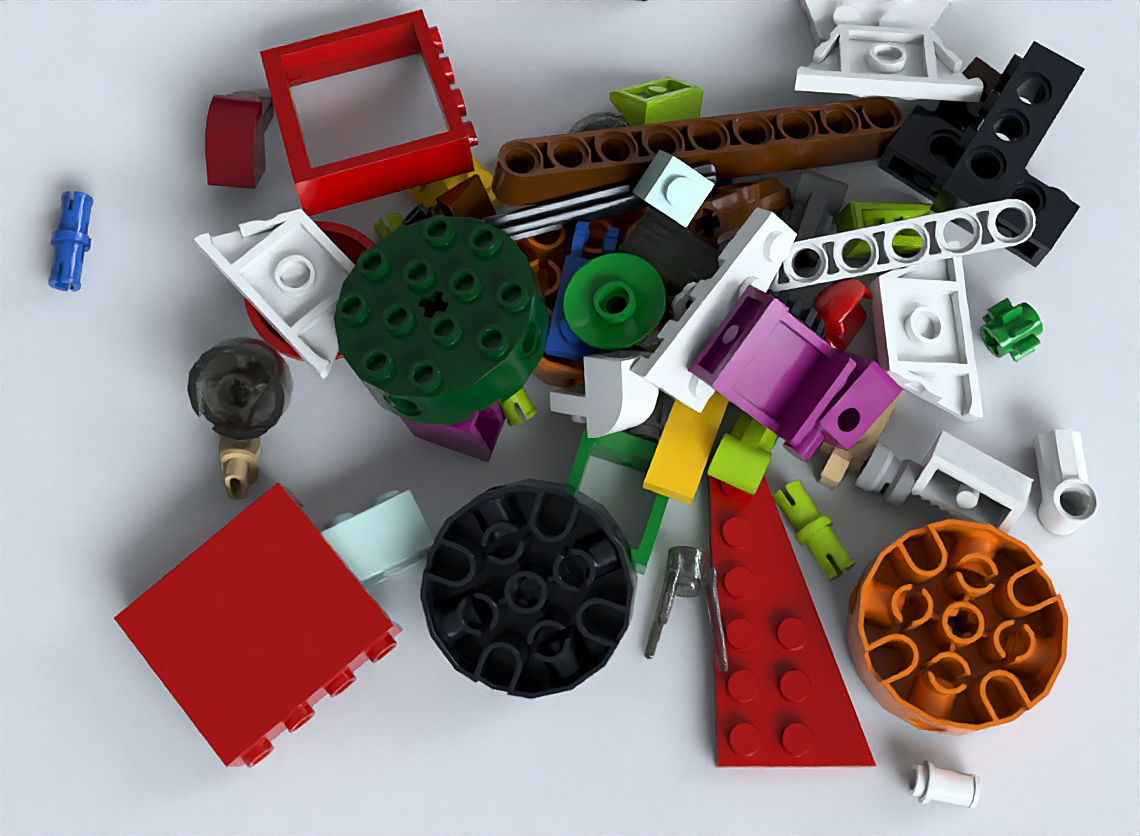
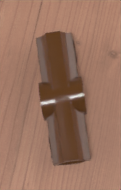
[687,177,791,245]

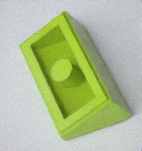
[609,76,704,126]

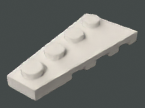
[630,207,797,413]

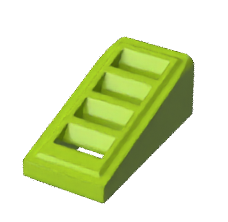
[835,201,937,258]

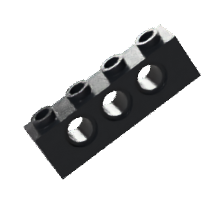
[930,41,1085,234]
[877,104,1081,268]

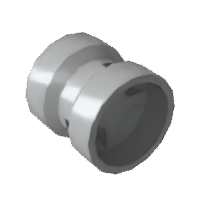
[853,442,923,509]

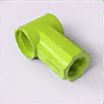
[707,411,779,496]

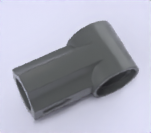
[787,169,849,268]

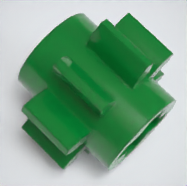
[980,298,1043,362]

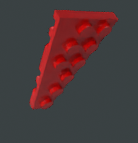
[707,460,876,768]

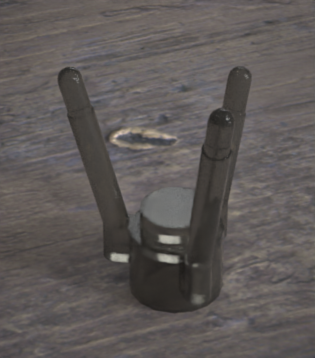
[644,546,728,672]

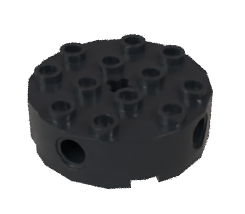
[420,478,638,699]

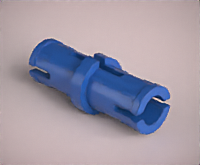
[48,191,94,291]

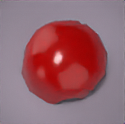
[811,278,873,351]

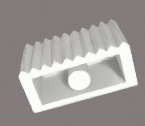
[912,430,1033,534]

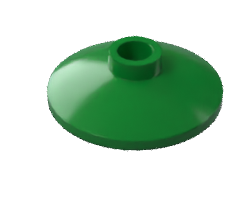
[563,253,666,350]

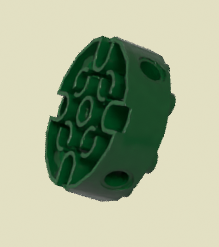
[334,215,550,425]

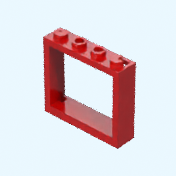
[260,9,478,216]

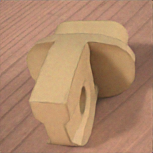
[219,424,262,500]

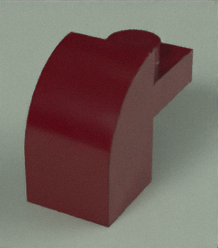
[205,91,274,189]

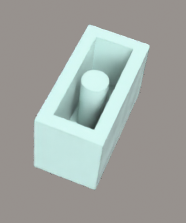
[321,489,434,589]

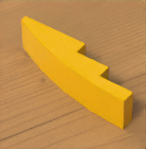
[642,391,729,505]

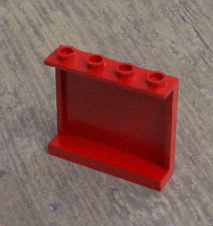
[114,482,403,768]

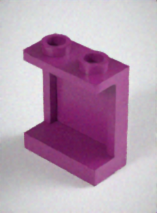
[688,284,856,447]

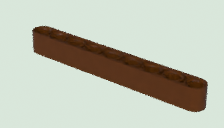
[492,97,903,206]

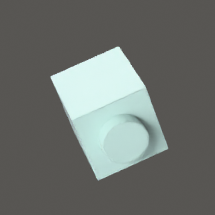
[632,150,715,227]

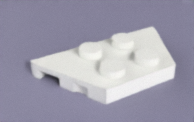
[799,0,954,48]
[795,24,984,102]
[194,209,355,380]
[869,240,983,423]

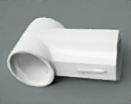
[1033,429,1099,536]

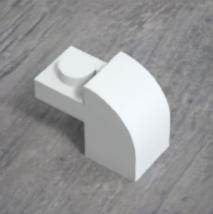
[549,349,658,438]

